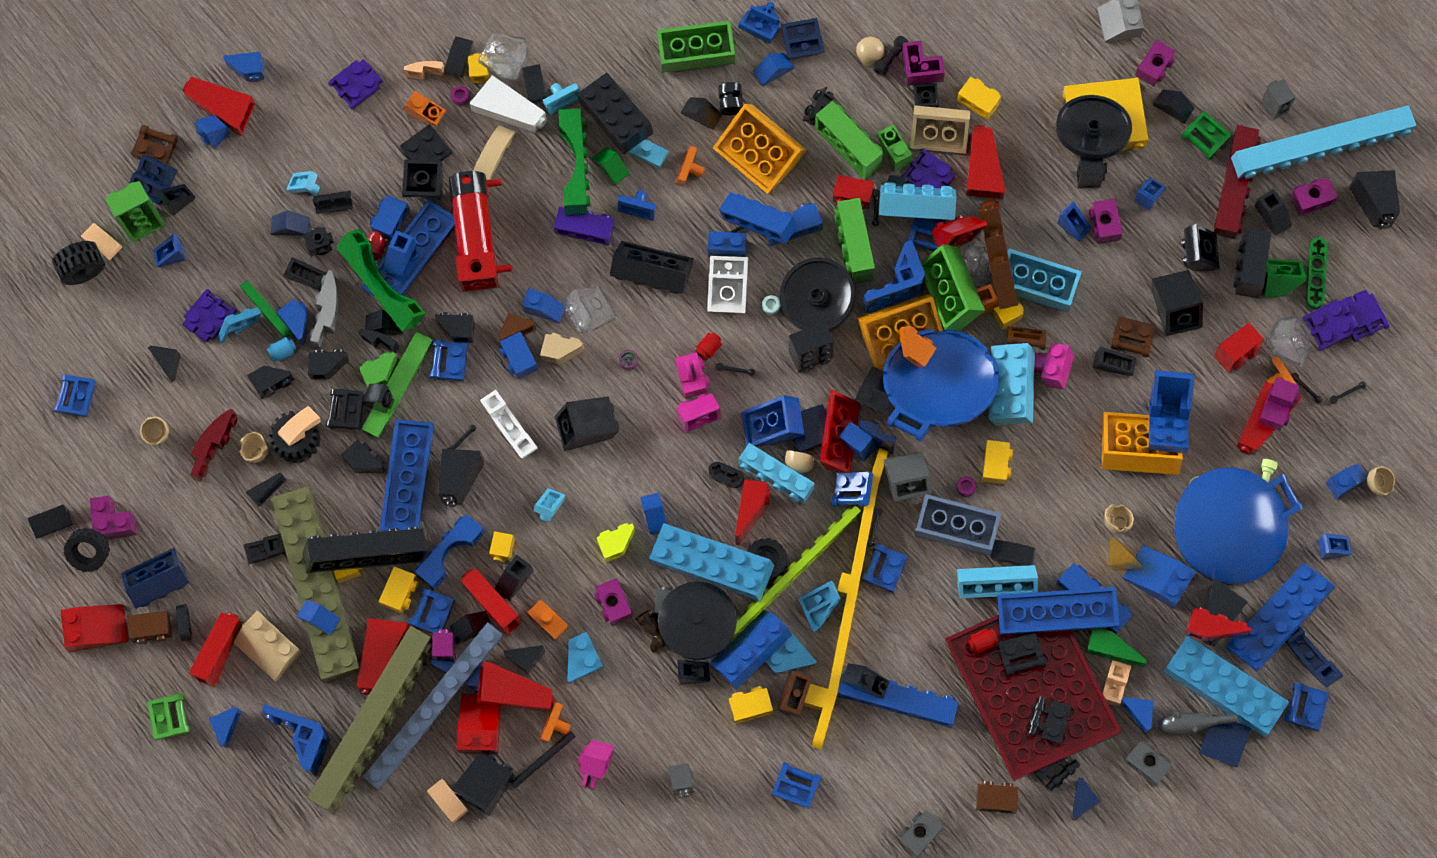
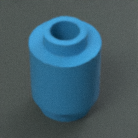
[267,337,296,362]

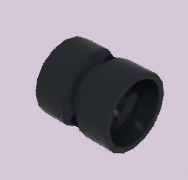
[718,82,743,116]

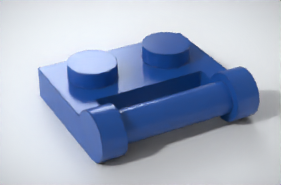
[908,218,949,251]
[429,340,468,381]
[53,374,96,417]
[831,472,873,507]
[861,543,907,593]
[408,588,455,634]
[1284,683,1329,731]
[772,762,821,809]

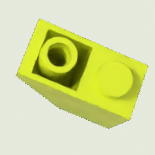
[596,523,635,563]

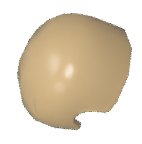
[856,36,885,67]
[140,417,169,445]
[240,432,269,463]
[785,451,814,474]
[1366,466,1395,496]
[1104,504,1134,533]

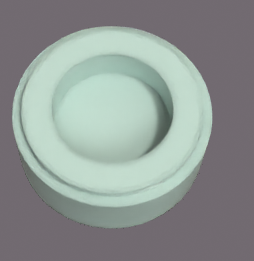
[762,295,781,315]

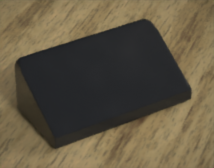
[28,505,73,539]

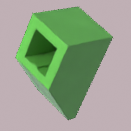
[877,124,912,171]
[359,352,398,387]

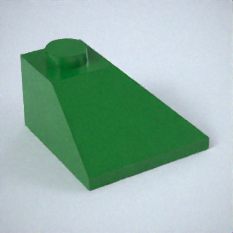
[1263,259,1306,298]

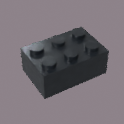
[1233,229,1271,298]
[789,321,834,373]

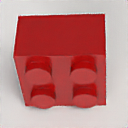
[1214,322,1264,373]

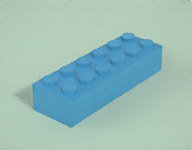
[649,523,774,601]
[1163,636,1289,738]

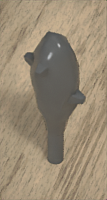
[1158,712,1238,735]

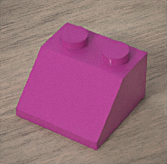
[676,393,721,433]

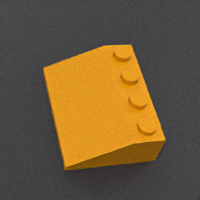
[713,104,807,194]
[857,294,943,371]
[1101,412,1183,475]

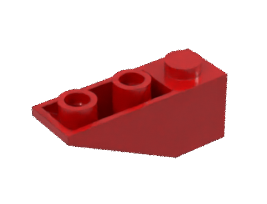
[1185,608,1252,641]

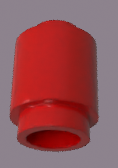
[367,231,386,261]
[695,332,722,361]
[967,628,998,654]

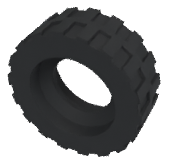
[64,528,110,572]
[747,538,787,583]

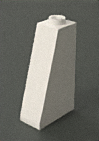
[470,75,547,133]

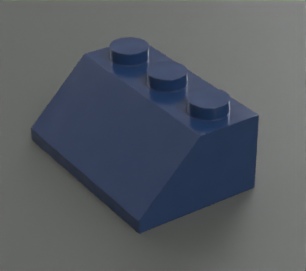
[121,548,189,609]

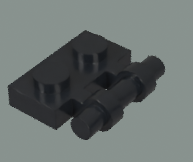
[1028,696,1072,745]
[1034,757,1080,791]

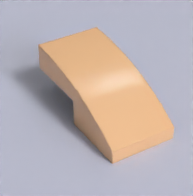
[404,61,445,80]
[81,223,122,261]
[278,406,320,446]
[1102,660,1131,707]
[427,779,468,823]

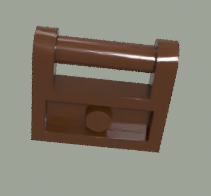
[131,125,178,165]
[1111,316,1156,358]
[1007,326,1046,350]

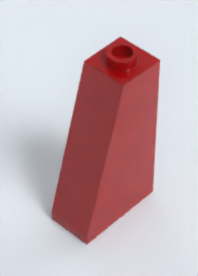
[183,77,255,136]
[966,125,1005,199]
[1236,381,1301,455]
[460,568,522,636]
[189,612,242,688]
[357,618,409,695]
[477,661,554,712]

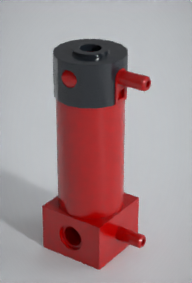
[449,171,512,292]

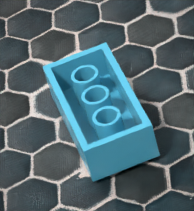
[879,183,956,220]
[1008,248,1082,313]
[989,343,1035,426]

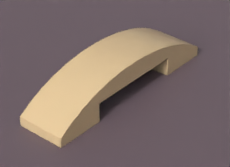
[473,125,516,188]

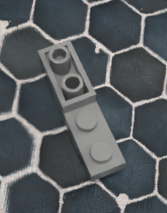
[309,270,339,348]

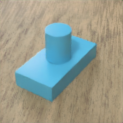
[543,83,580,115]
[627,140,669,169]
[286,171,320,195]
[534,488,565,521]

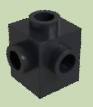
[303,227,334,257]

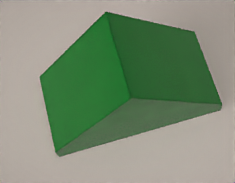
[592,147,630,185]

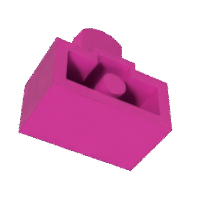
[1034,343,1075,390]
[675,352,710,399]
[578,740,614,790]

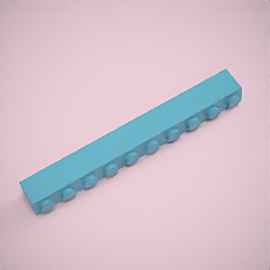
[1231,105,1416,179]

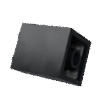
[1350,170,1400,229]
[1152,270,1203,336]
[555,396,619,451]
[438,449,485,507]
[1203,578,1248,647]
[451,752,515,816]

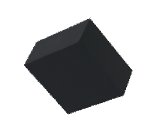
[913,83,939,108]

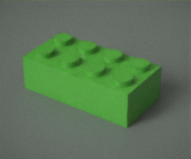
[657,21,735,73]
[815,101,883,180]
[105,181,166,243]
[834,198,875,284]
[921,245,985,331]

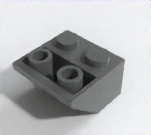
[884,452,932,502]

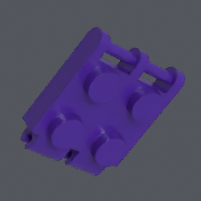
[328,59,383,110]
[901,149,956,189]
[182,289,237,343]
[1338,290,1390,343]
[1303,300,1359,351]

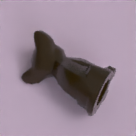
[635,609,666,653]

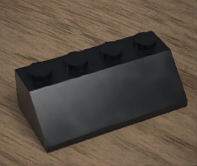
[610,241,694,294]
[855,366,922,430]

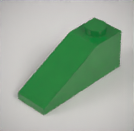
[1086,628,1147,668]

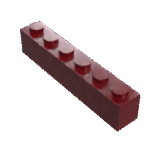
[1213,125,1261,239]

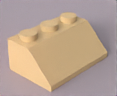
[910,106,970,154]
[234,611,303,682]

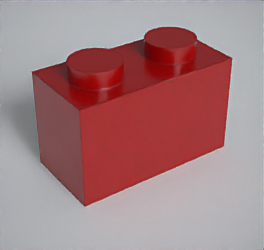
[833,175,874,210]

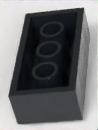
[577,73,653,154]

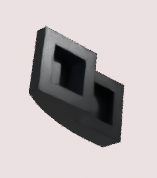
[444,36,474,76]
[522,64,547,103]
[358,329,400,353]
[243,533,286,564]
[991,540,1036,566]

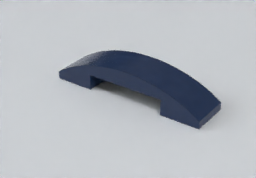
[1285,626,1343,687]

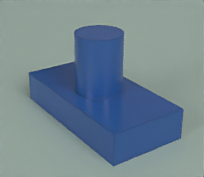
[618,190,656,221]

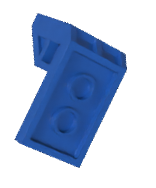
[863,240,925,313]
[1149,370,1194,453]
[261,704,330,777]

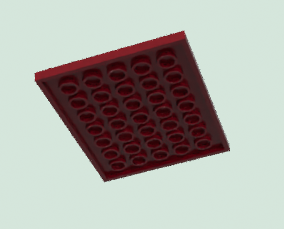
[945,615,1122,782]

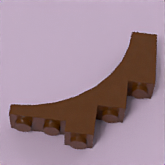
[979,199,1018,309]

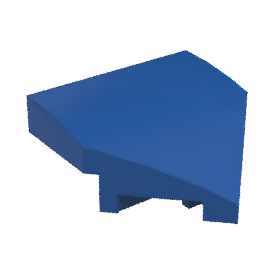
[738,2,779,43]

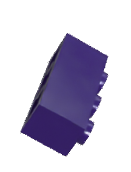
[554,206,615,245]

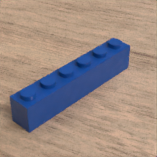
[837,671,959,728]

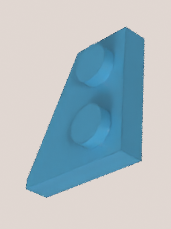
[217,307,261,343]
[798,581,841,632]
[567,631,603,684]
[765,634,817,674]

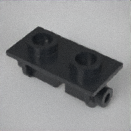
[802,87,833,126]
[313,190,353,214]

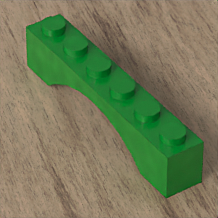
[558,108,591,215]
[336,229,426,332]

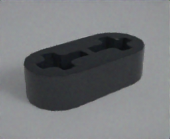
[709,462,743,488]
[176,604,192,641]

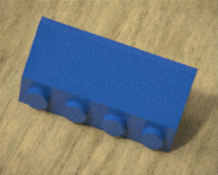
[709,610,792,690]

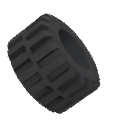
[52,241,105,285]
[269,411,321,463]

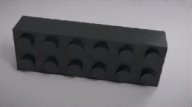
[303,526,427,573]

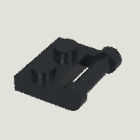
[326,389,365,430]
[997,632,1046,677]

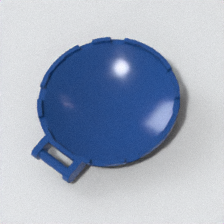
[883,329,999,442]
[1174,468,1304,584]

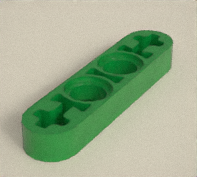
[1306,237,1327,310]
[240,280,293,338]

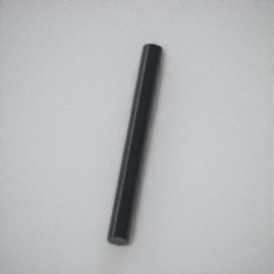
[510,731,576,788]

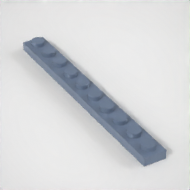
[363,622,504,790]

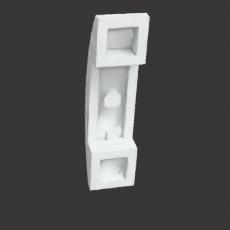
[480,390,538,459]

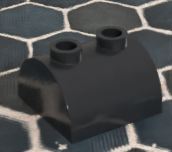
[402,160,444,198]
[1181,224,1220,271]

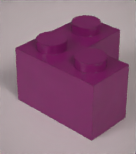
[902,41,945,86]
[1258,377,1300,431]
[90,496,137,540]

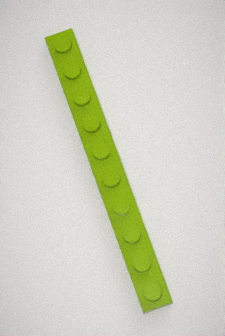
[732,506,861,640]

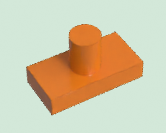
[675,145,705,186]
[1267,355,1299,391]
[527,599,569,640]
[539,702,570,743]

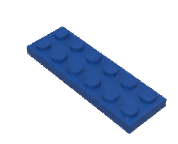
[362,199,455,297]
[380,419,434,532]
[1226,563,1335,672]
[997,587,1119,635]

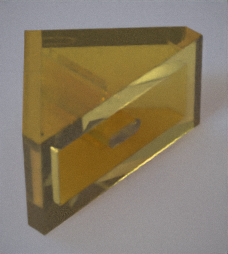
[1109,536,1143,570]

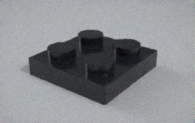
[400,124,452,161]

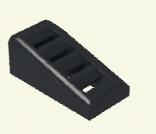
[283,257,326,290]
[1093,347,1136,376]
[246,472,286,506]

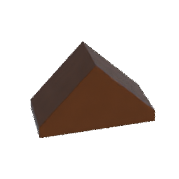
[499,313,537,341]

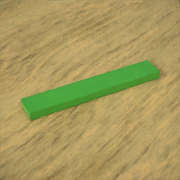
[362,332,433,439]

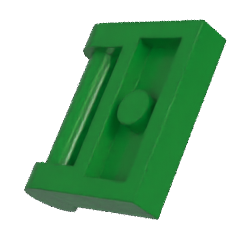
[1181,111,1232,160]

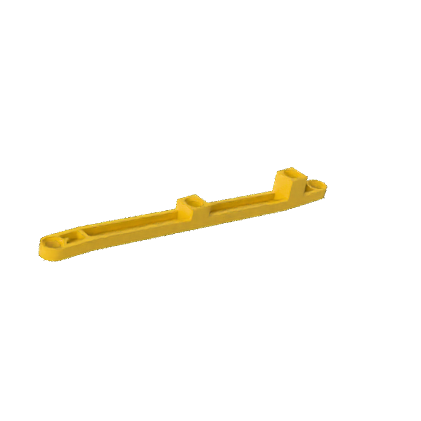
[804,448,889,750]

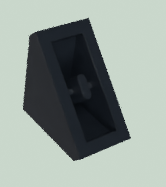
[1153,89,1195,124]
[681,97,722,130]
[157,184,196,216]
[365,310,403,334]
[148,345,181,382]
[450,611,491,645]
[504,645,545,674]
[677,659,710,685]

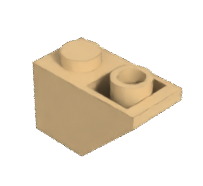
[540,333,584,365]

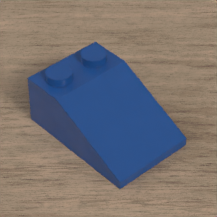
[741,395,805,447]
[1123,546,1196,609]

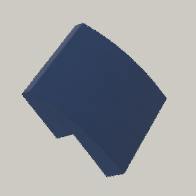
[781,18,824,59]
[129,154,177,205]
[793,404,827,452]
[859,420,896,454]
[1199,714,1251,767]

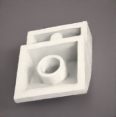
[707,256,748,313]

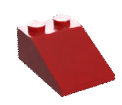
[931,215,987,248]
[735,479,771,545]
[60,604,128,652]
[457,694,501,754]

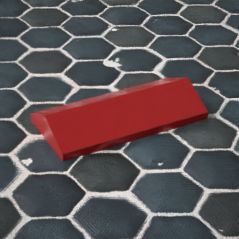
[820,390,860,473]

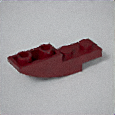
[190,409,238,482]

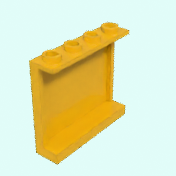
[1063,78,1149,155]

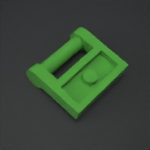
[147,694,190,741]

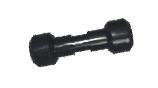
[873,36,909,76]

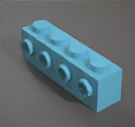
[739,443,814,504]
[957,565,1038,598]

